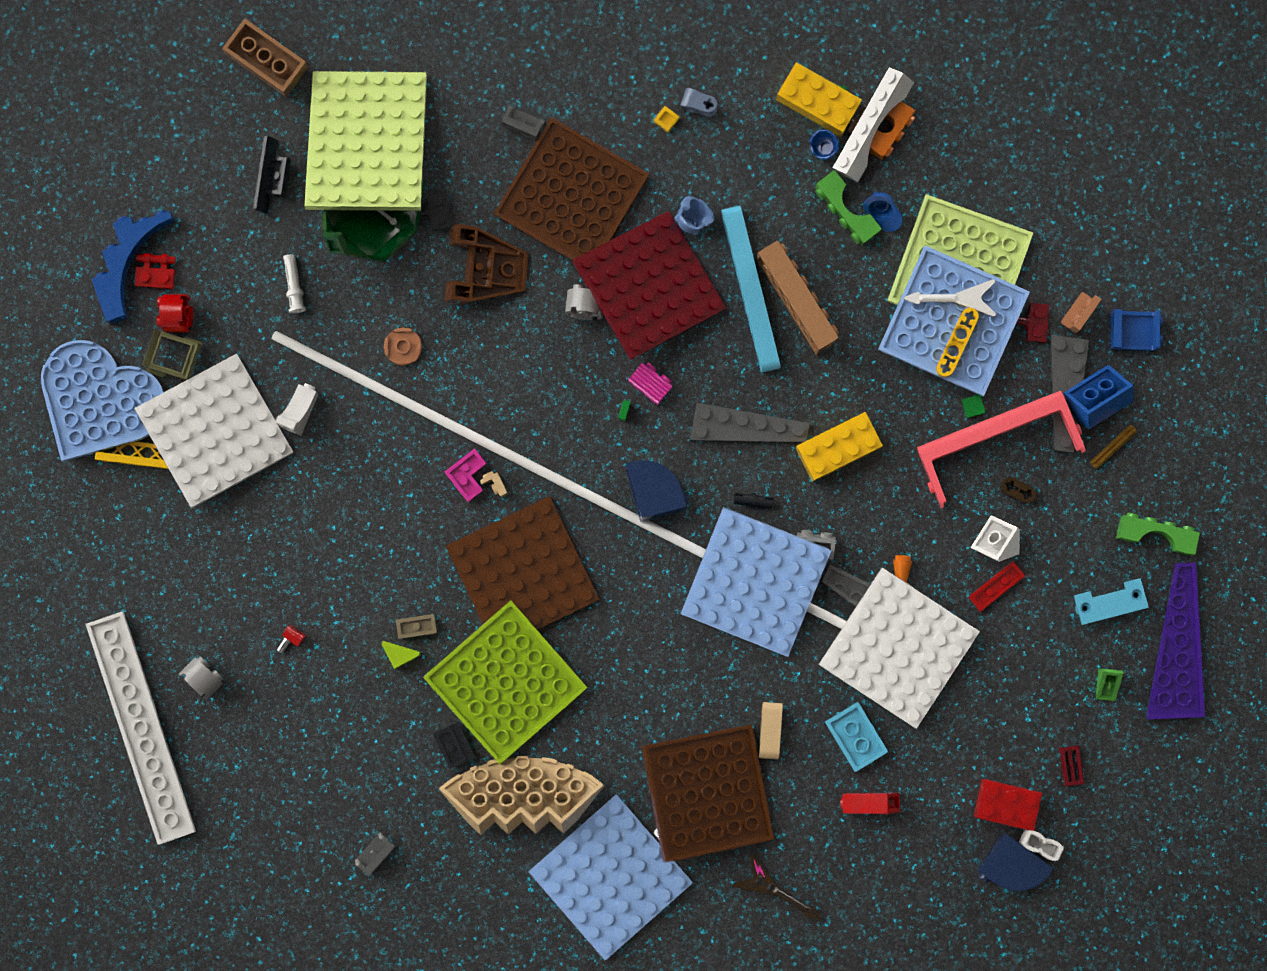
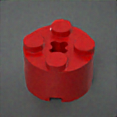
[156,294,193,333]

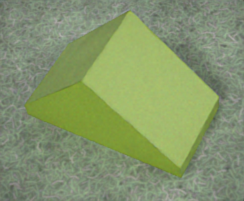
[382,641,421,669]

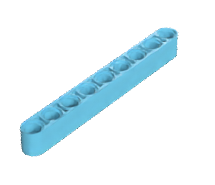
[721,206,781,373]

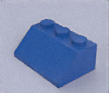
[1063,365,1134,429]

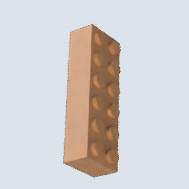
[756,240,839,355]

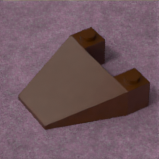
[444,224,528,305]

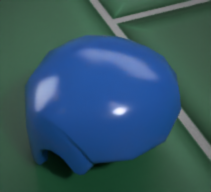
[809,130,839,160]

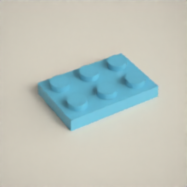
[825,702,888,772]

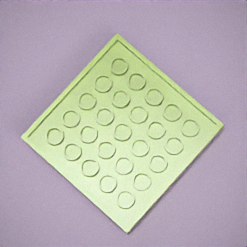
[887,194,1033,305]

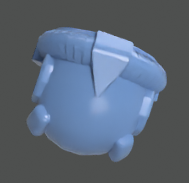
[675,196,714,235]

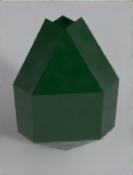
[322,179,426,262]

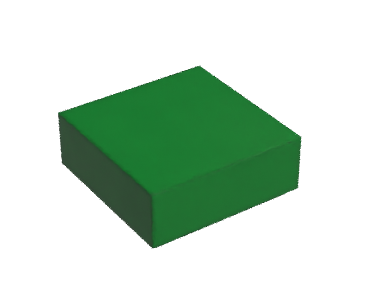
[961,395,985,418]
[618,400,631,422]

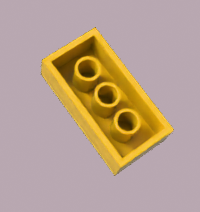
[776,62,862,137]
[795,412,883,482]

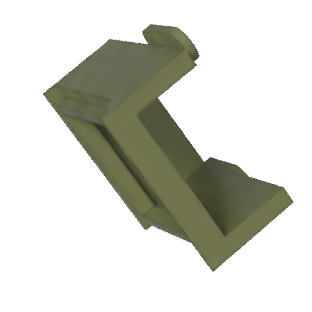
[142,329,202,380]

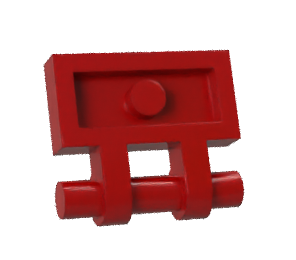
[134,253,176,289]

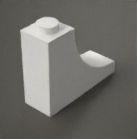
[275,383,318,436]

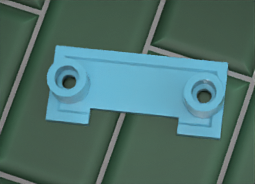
[1074,578,1149,625]

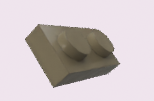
[396,614,437,639]

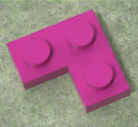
[445,448,486,502]

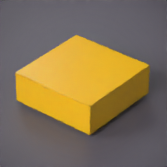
[653,106,680,133]

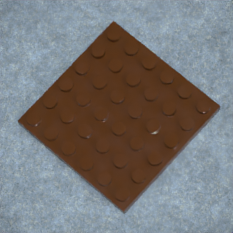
[493,117,649,261]
[446,496,599,630]
[641,724,774,863]

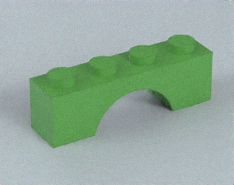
[815,170,882,246]
[1116,513,1200,556]

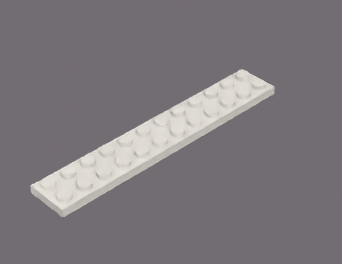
[86,611,196,845]

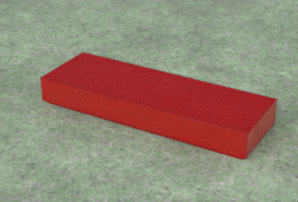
[968,561,1025,612]

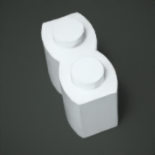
[1019,830,1063,861]

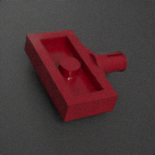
[1015,303,1049,343]

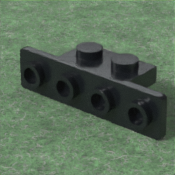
[253,136,291,214]

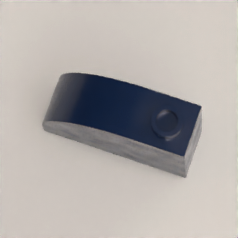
[625,460,688,522]
[976,833,1054,891]

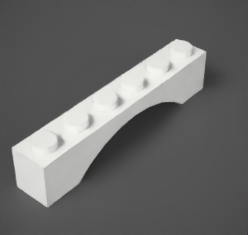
[833,67,914,182]

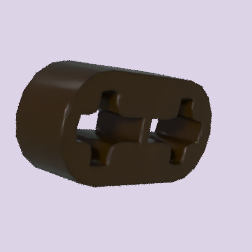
[1000,477,1036,504]

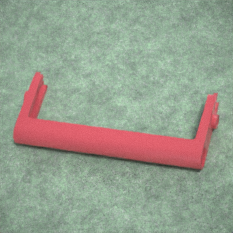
[917,391,1086,508]

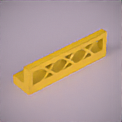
[95,442,168,469]

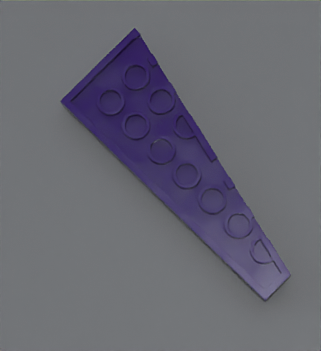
[1146,563,1205,719]

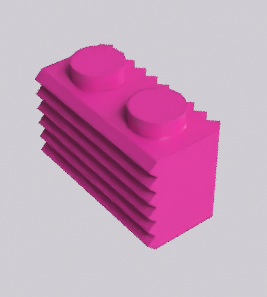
[628,362,672,406]

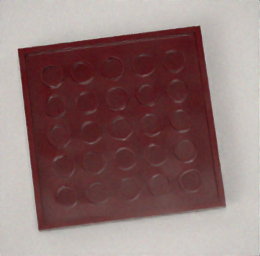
[572,211,726,360]

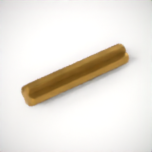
[1090,425,1137,469]

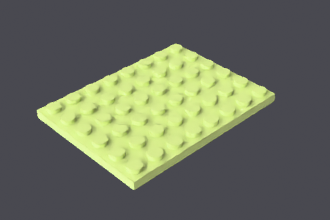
[305,72,427,211]

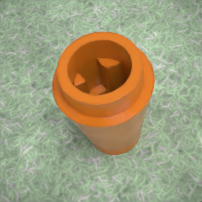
[893,555,912,583]

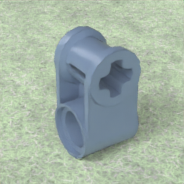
[680,88,717,117]

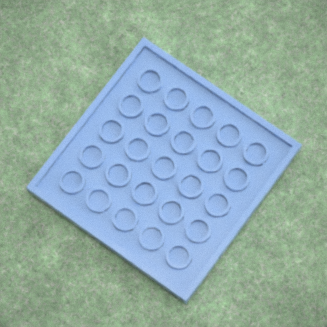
[878,245,1030,397]
[681,507,831,657]
[529,794,693,960]

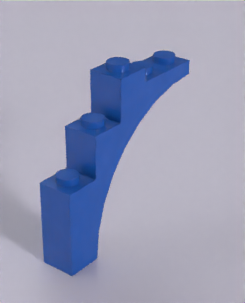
[91,210,175,324]

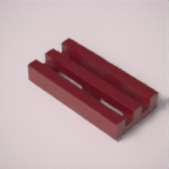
[1059,746,1084,787]

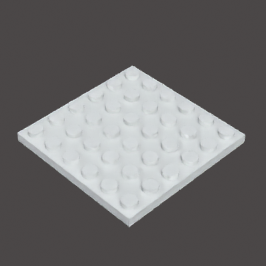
[134,354,293,509]
[819,568,980,729]

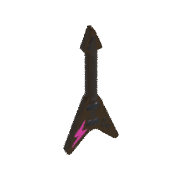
[732,854,821,919]

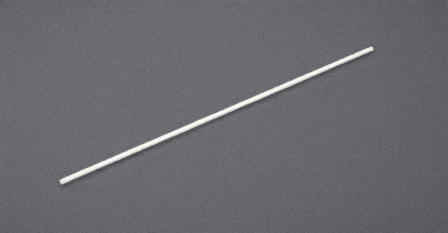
[272,331,847,629]

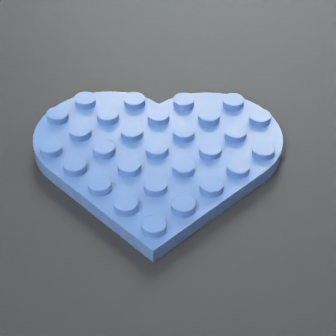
[41,340,164,462]

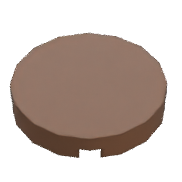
[384,327,422,366]

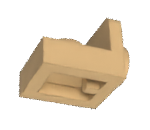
[480,471,508,498]

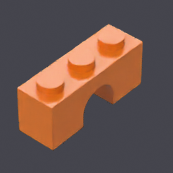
[869,101,915,161]

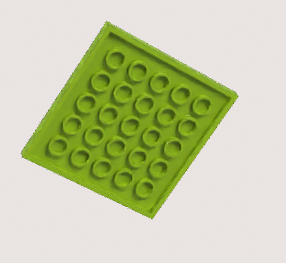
[423,600,587,764]

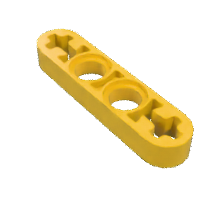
[936,308,979,378]

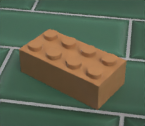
[222,18,309,98]

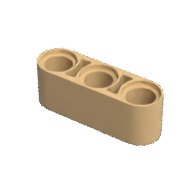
[759,702,782,760]

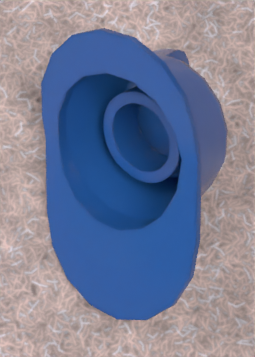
[863,191,902,232]

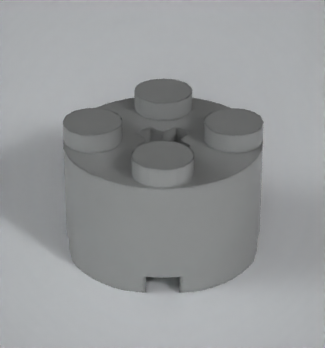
[565,284,603,320]
[179,657,223,701]

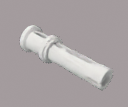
[283,254,306,313]

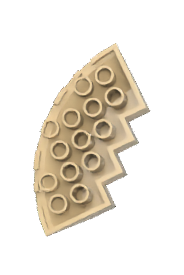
[439,756,604,835]

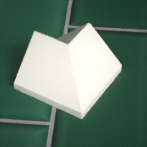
[971,515,1020,562]

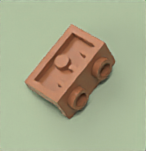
[1061,292,1101,334]

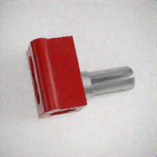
[277,625,306,653]

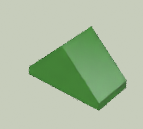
[1096,669,1123,701]

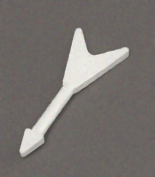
[904,279,996,317]

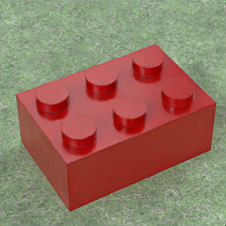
[973,779,1042,831]

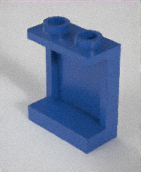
[1110,309,1163,351]

